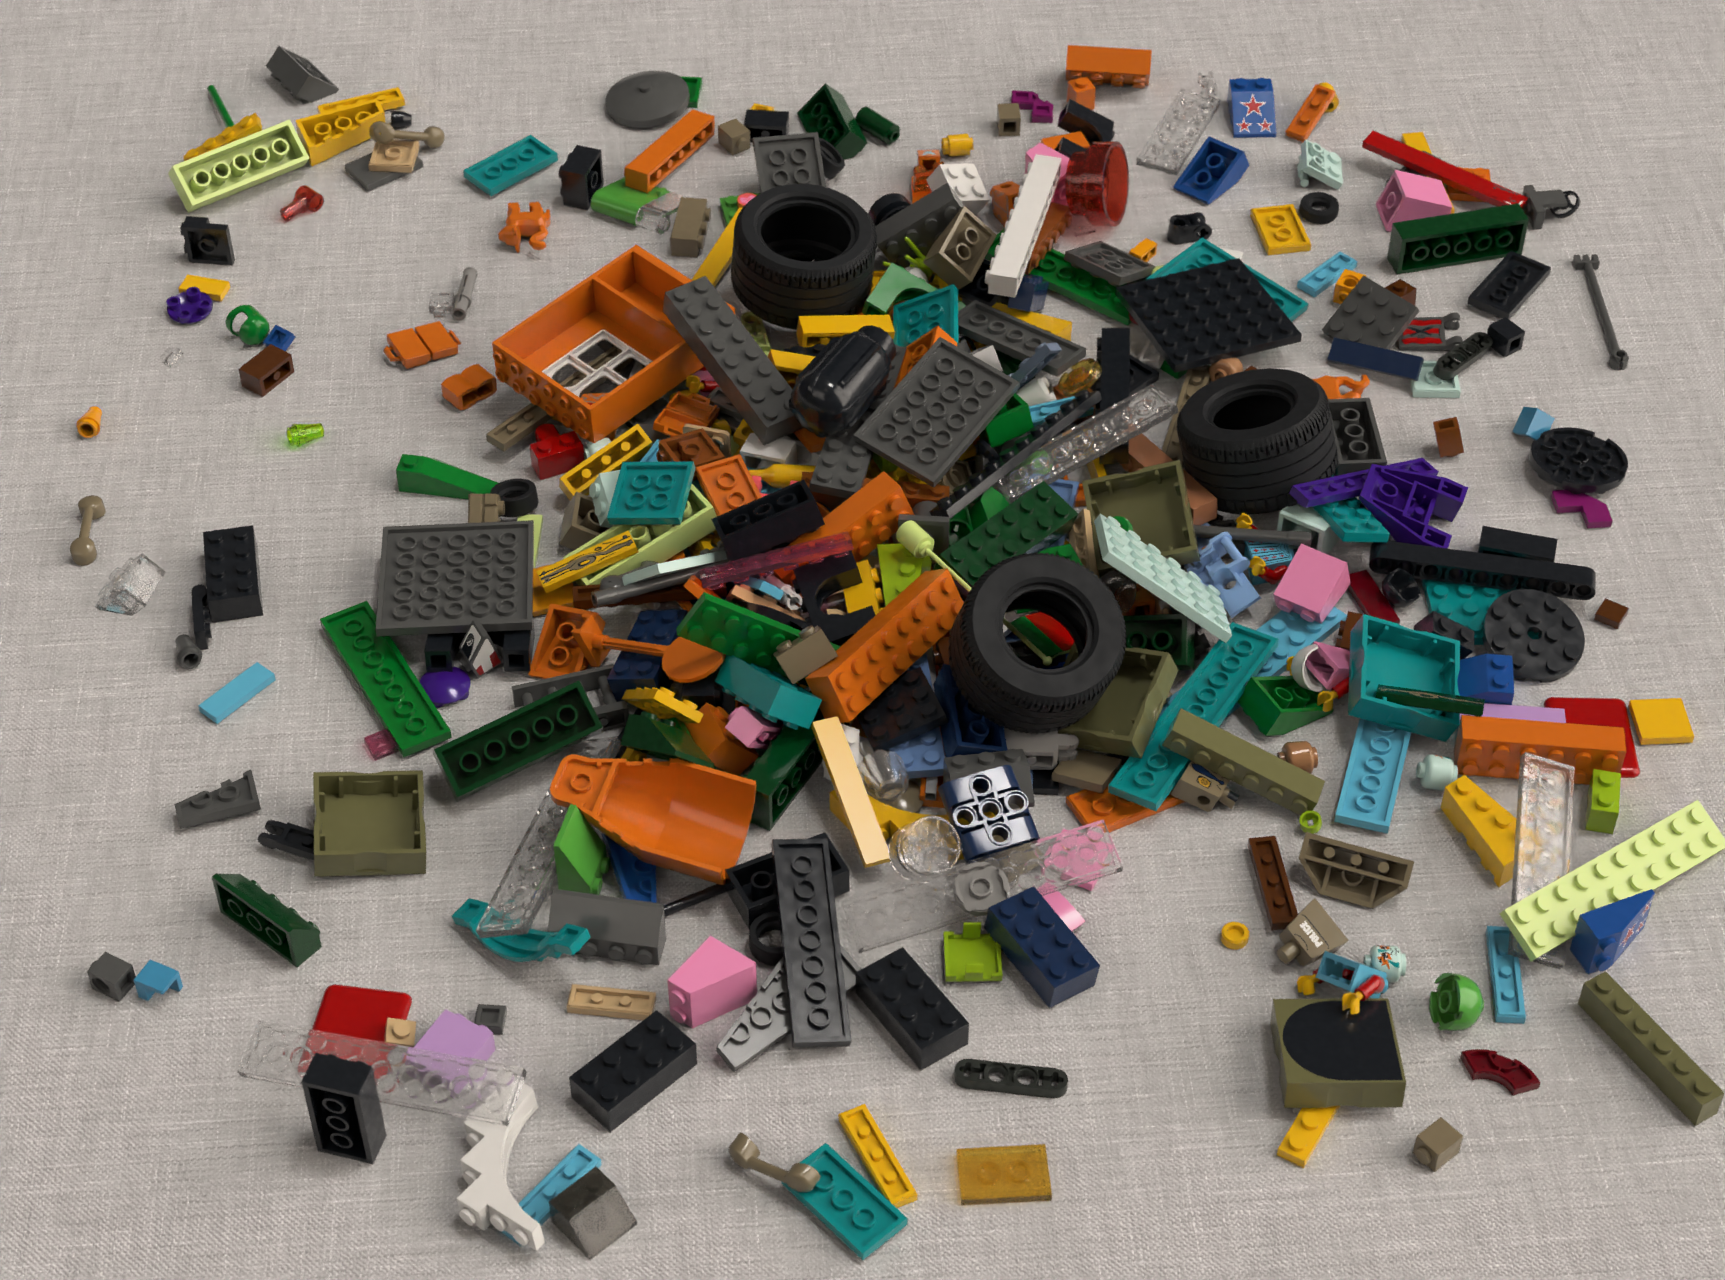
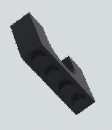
[1054,99,1115,187]
[791,549,876,646]
[424,618,535,672]

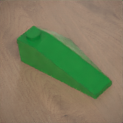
[396,454,498,500]

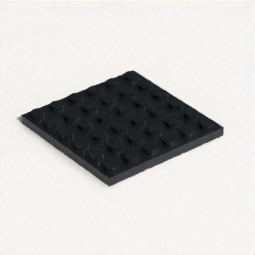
[1116,258,1302,373]

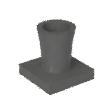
[898,501,950,564]

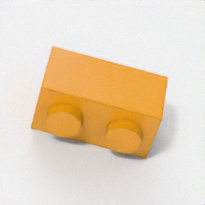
[1129,238,1157,262]

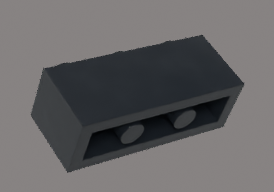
[1478,526,1558,562]

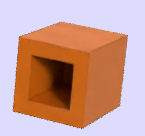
[1067,77,1096,110]
[917,150,940,177]

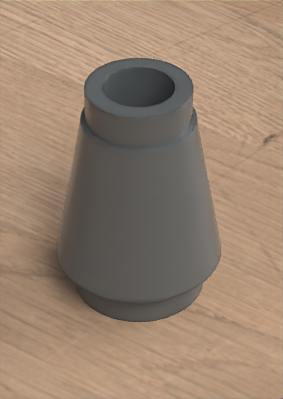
[175,634,202,669]

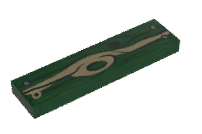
[1375,684,1485,716]

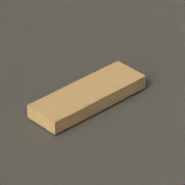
[566,984,657,1020]

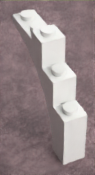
[457,1076,545,1251]

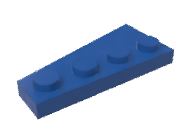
[602,833,657,903]

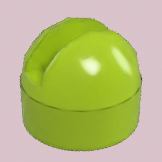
[1299,811,1322,834]

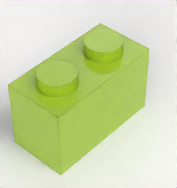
[1585,769,1621,834]

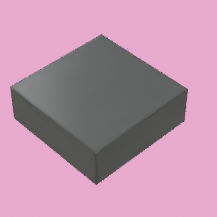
[474,1004,507,1035]

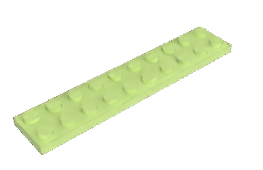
[1499,800,1725,962]

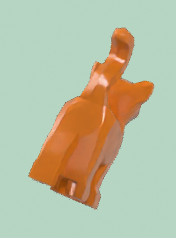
[498,202,551,253]
[1312,374,1370,399]

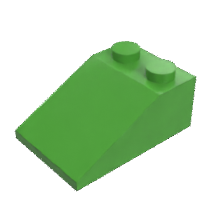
[554,804,610,895]

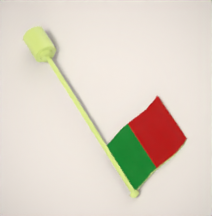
[896,520,1074,666]

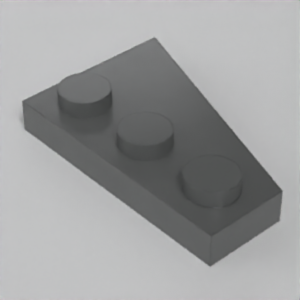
[175,769,261,829]

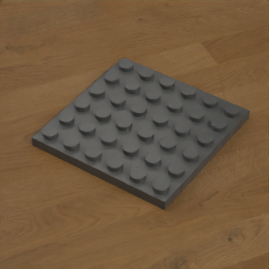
[376,520,534,636]

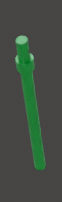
[207,85,235,128]

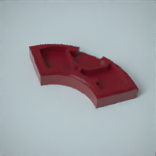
[1460,1049,1541,1096]

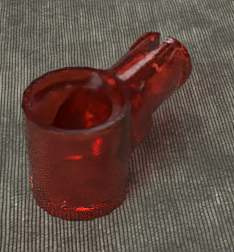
[280,185,324,222]

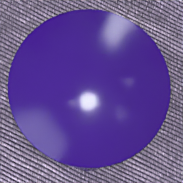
[166,287,213,324]
[419,667,470,708]

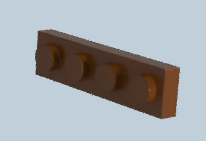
[1248,836,1298,931]

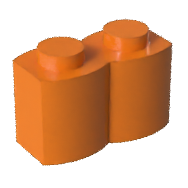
[441,364,497,410]

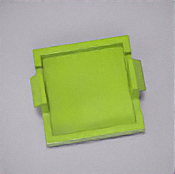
[943,922,1003,982]

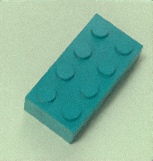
[715,655,822,730]

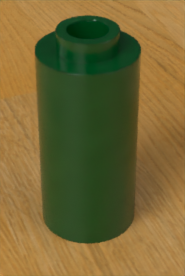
[855,107,900,144]

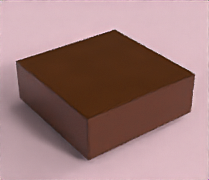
[1594,598,1629,629]

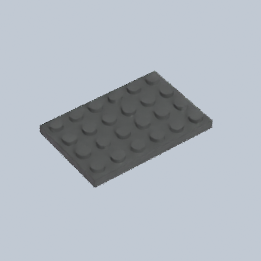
[853,337,1020,488]

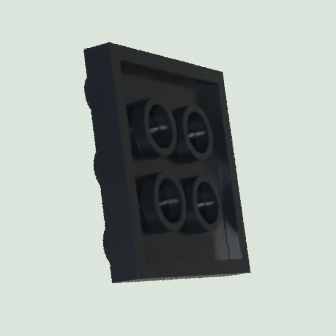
[856,667,948,755]

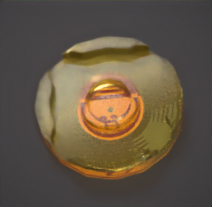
[1058,358,1102,397]

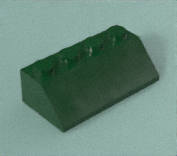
[797,83,867,160]
[212,873,322,967]

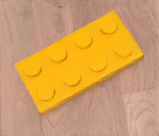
[622,687,704,724]

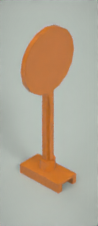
[571,613,726,683]

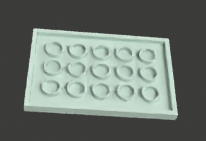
[1094,514,1232,643]

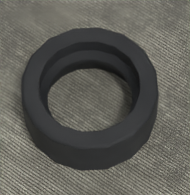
[819,138,845,179]
[490,478,539,517]
[749,911,783,966]

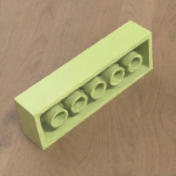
[168,119,309,213]
[563,484,717,586]

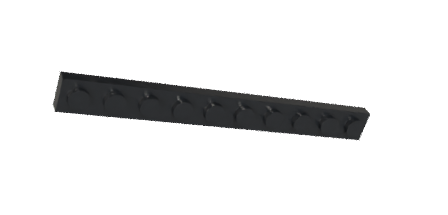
[929,390,1102,519]

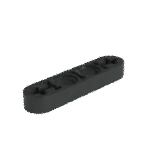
[1433,332,1493,380]
[954,1059,1068,1098]

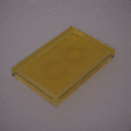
[956,1144,1052,1205]

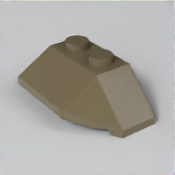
[1299,832,1414,909]

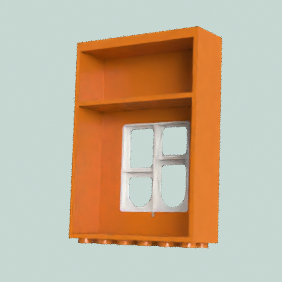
[492,245,735,443]

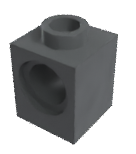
[87,952,136,1002]

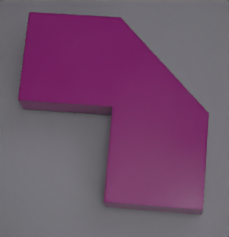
[1011,90,1053,123]
[1551,490,1613,529]

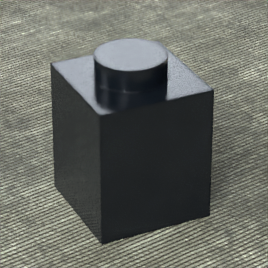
[1487,317,1525,358]

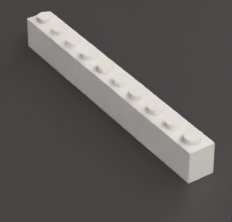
[985,154,1062,298]

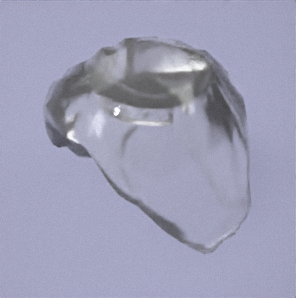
[857,750,909,801]

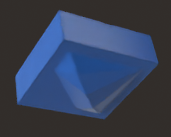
[263,325,296,351]

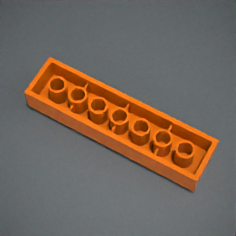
[805,568,964,723]

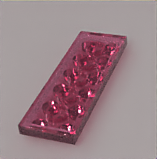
[699,531,854,590]

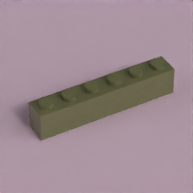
[1162,708,1325,816]
[1578,971,1725,1126]

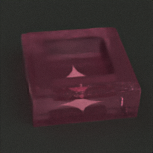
[364,729,399,761]

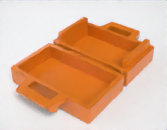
[384,321,461,369]
[653,391,720,437]

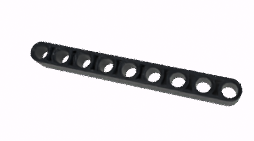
[1369,541,1596,600]

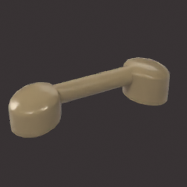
[369,121,445,148]
[70,495,106,566]
[728,1133,821,1193]

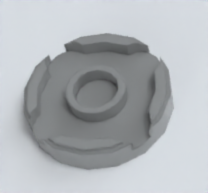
[953,862,1009,916]

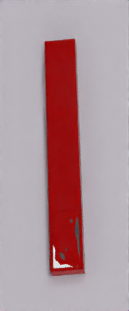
[1362,130,1528,209]

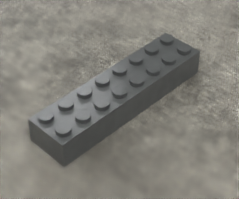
[663,276,804,445]

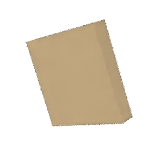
[369,140,420,173]

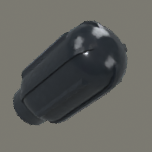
[788,325,896,438]

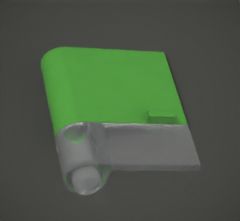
[591,177,688,234]

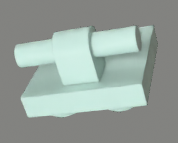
[1297,139,1343,190]

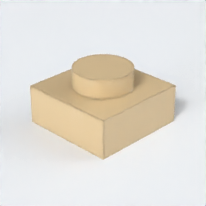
[383,1018,416,1052]

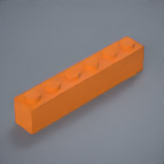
[624,109,714,193]

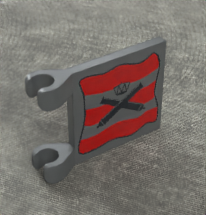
[1398,312,1463,351]

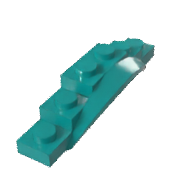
[451,898,591,962]

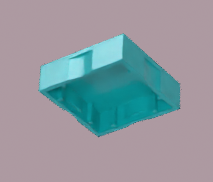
[1348,614,1460,742]

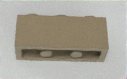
[670,197,711,258]

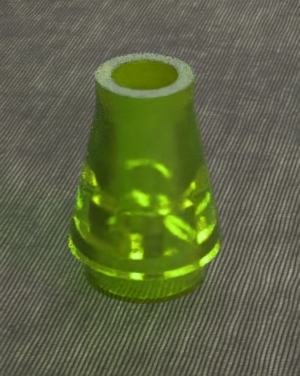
[286,423,324,447]

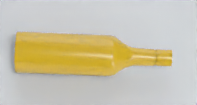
[748,464,816,488]

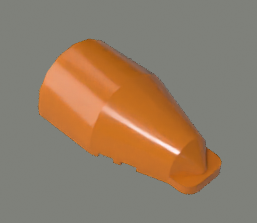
[550,754,756,885]

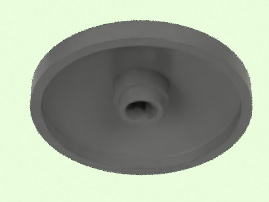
[605,70,690,128]

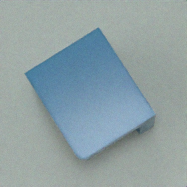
[1513,407,1555,440]
[134,959,183,1001]

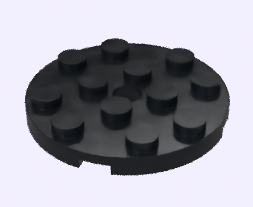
[1529,427,1628,494]
[1482,589,1585,683]

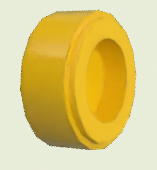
[1221,922,1249,950]

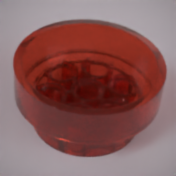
[1065,141,1129,227]

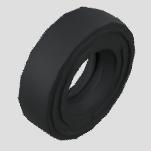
[1299,192,1339,224]

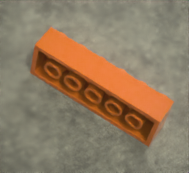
[766,471,915,608]
[1454,715,1626,785]

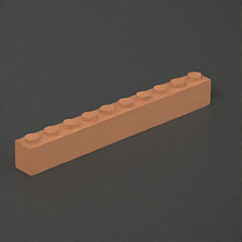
[1053,378,1217,525]

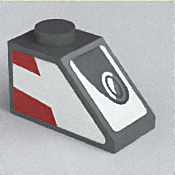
[459,618,504,678]

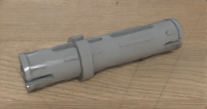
[451,267,478,320]

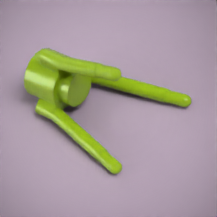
[882,237,933,278]

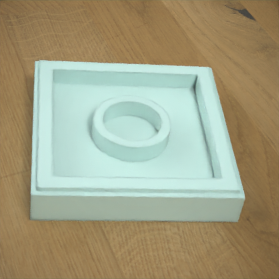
[1410,361,1461,398]

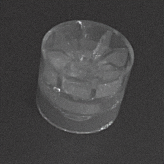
[888,816,961,881]

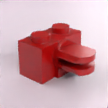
[529,424,585,480]

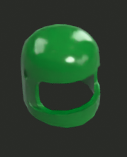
[225,305,270,346]

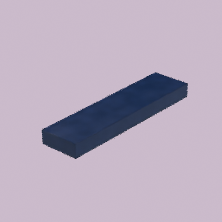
[1327,337,1424,381]

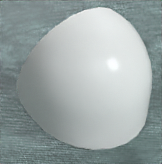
[1291,644,1326,692]

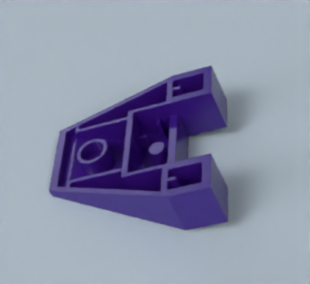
[1358,464,1468,549]

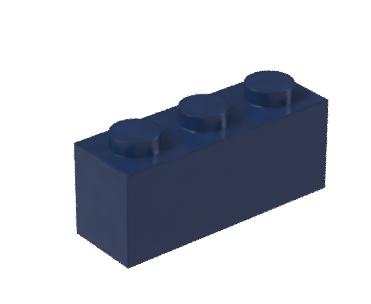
[1008,274,1049,312]

